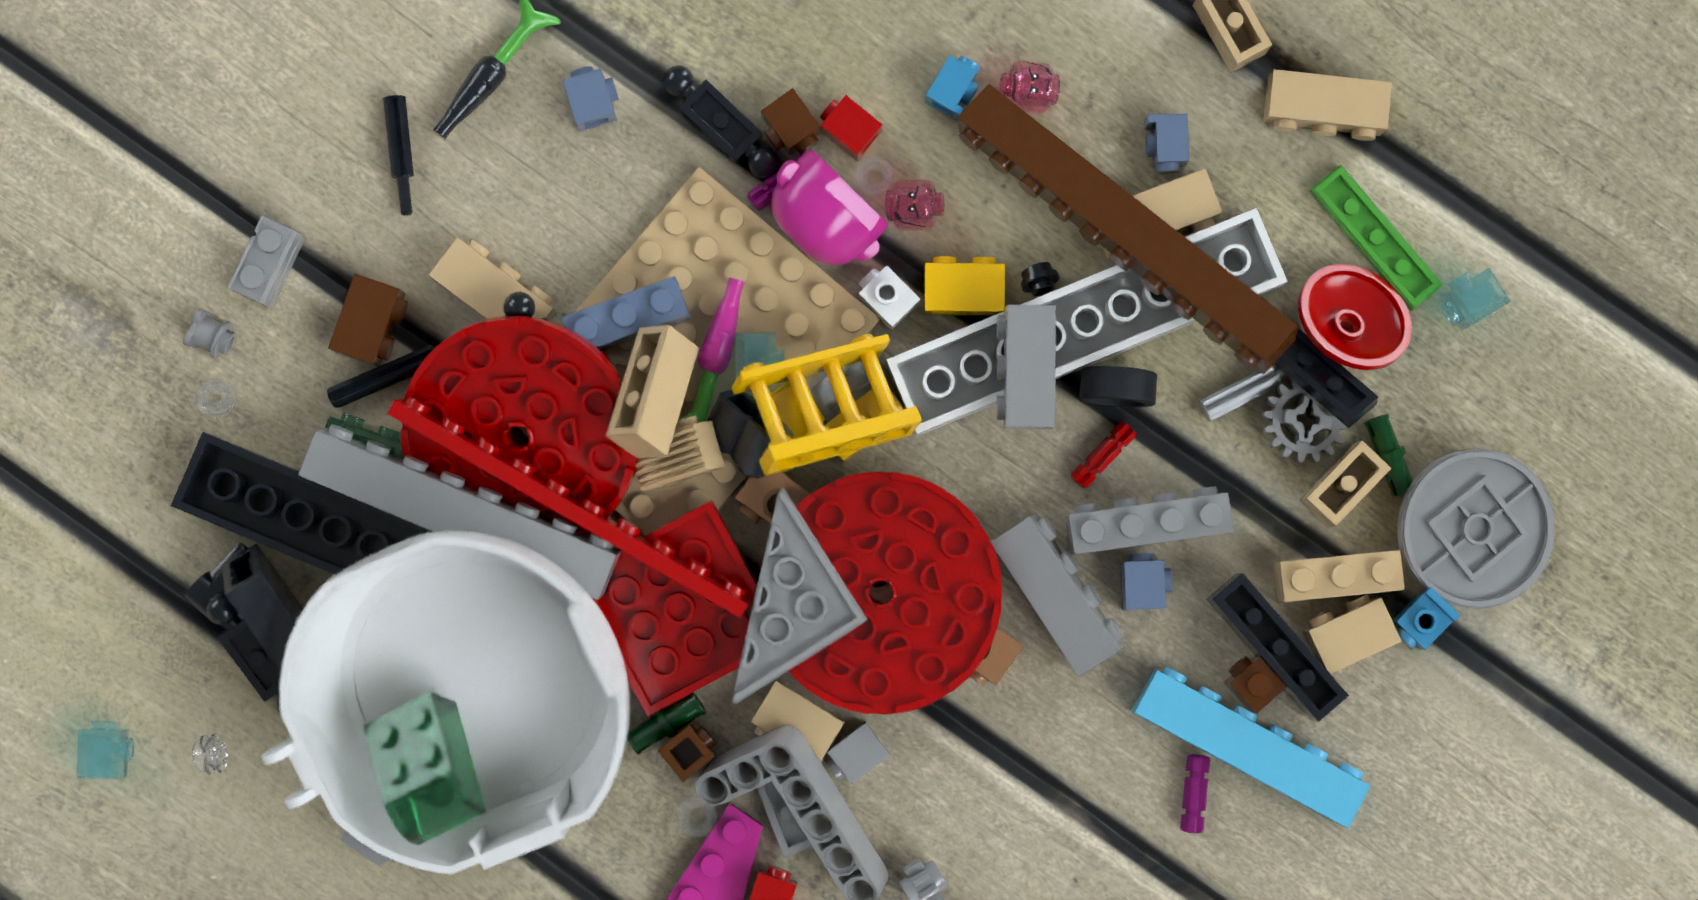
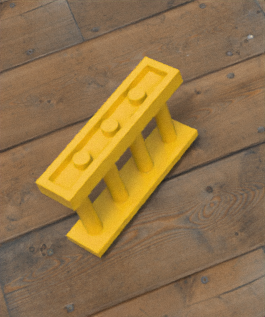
[731,334,922,475]

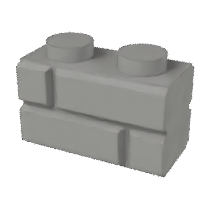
[228,216,305,309]

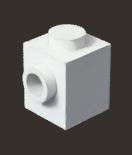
[858,265,920,331]

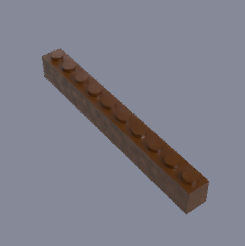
[957,84,1298,374]

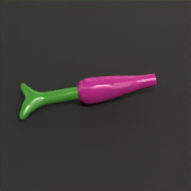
[680,277,744,422]

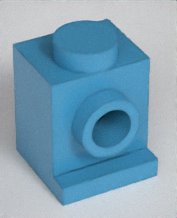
[925,55,980,122]
[1392,587,1460,650]

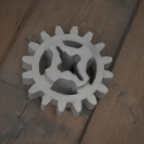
[1261,380,1347,464]

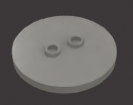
[1397,449,1555,609]

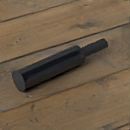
[382,95,414,216]

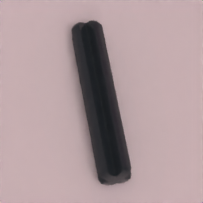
[327,345,435,408]

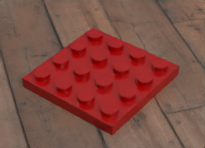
[591,500,758,717]

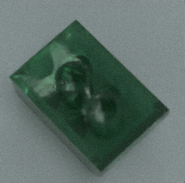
[363,691,487,845]

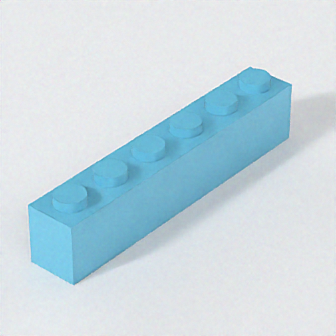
[1131,667,1371,829]

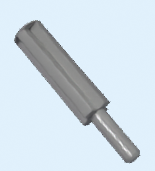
[1199,366,1287,422]

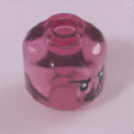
[999,60,1060,114]
[885,179,945,231]

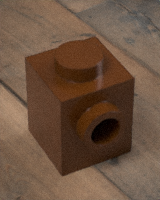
[761,88,821,156]
[1224,656,1287,714]
[658,723,717,782]

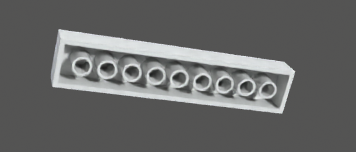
[886,208,1288,437]

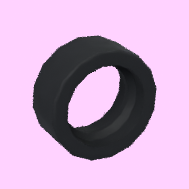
[1079,366,1157,408]

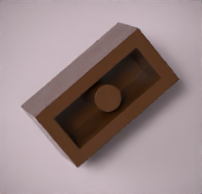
[328,273,408,367]

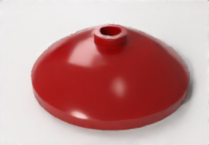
[1298,264,1412,370]

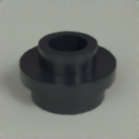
[1020,262,1060,296]

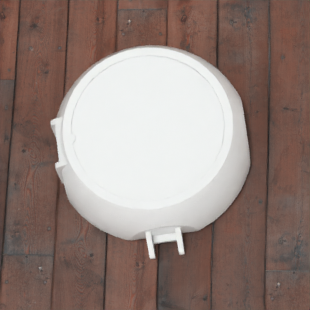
[261,531,629,874]

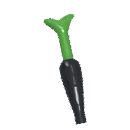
[433,0,561,139]

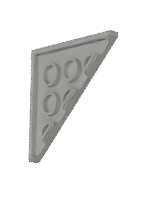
[732,488,867,704]

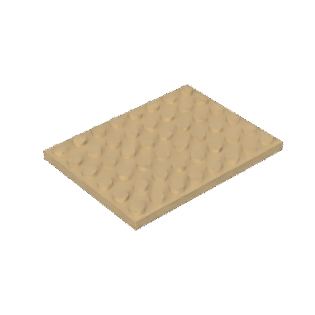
[518,166,880,535]

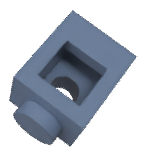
[1144,113,1189,174]

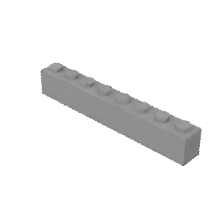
[298,424,621,600]

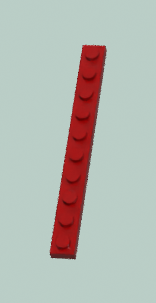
[387,396,751,618]

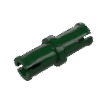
[1364,413,1413,497]
[627,692,707,755]

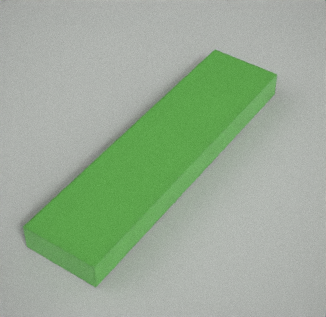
[1309,165,1443,311]

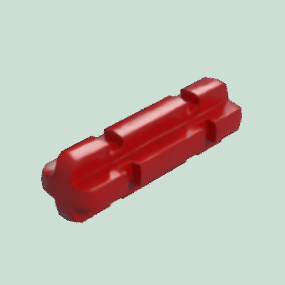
[1071,422,1136,489]

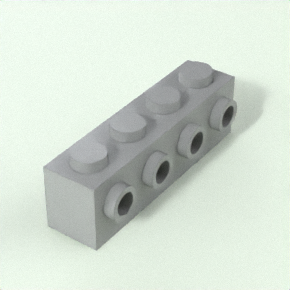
[1065,486,1234,555]
[991,513,1124,677]

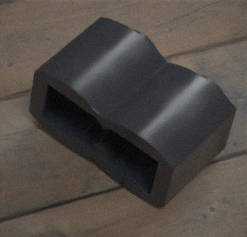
[707,389,793,479]

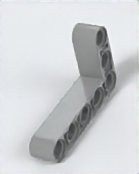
[695,725,888,900]

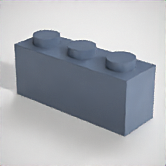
[561,276,691,352]

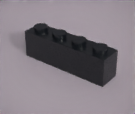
[1206,573,1349,722]

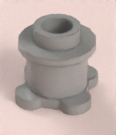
[183,309,236,359]

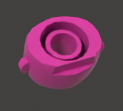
[771,149,889,265]

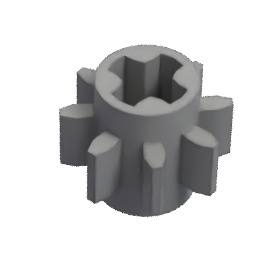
[899,858,948,900]

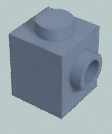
[563,66,619,132]
[1120,553,1172,610]

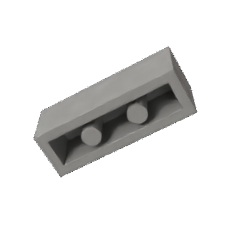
[996,305,1056,430]

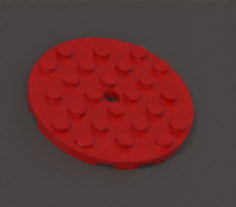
[400,316,638,536]
[788,472,1002,714]

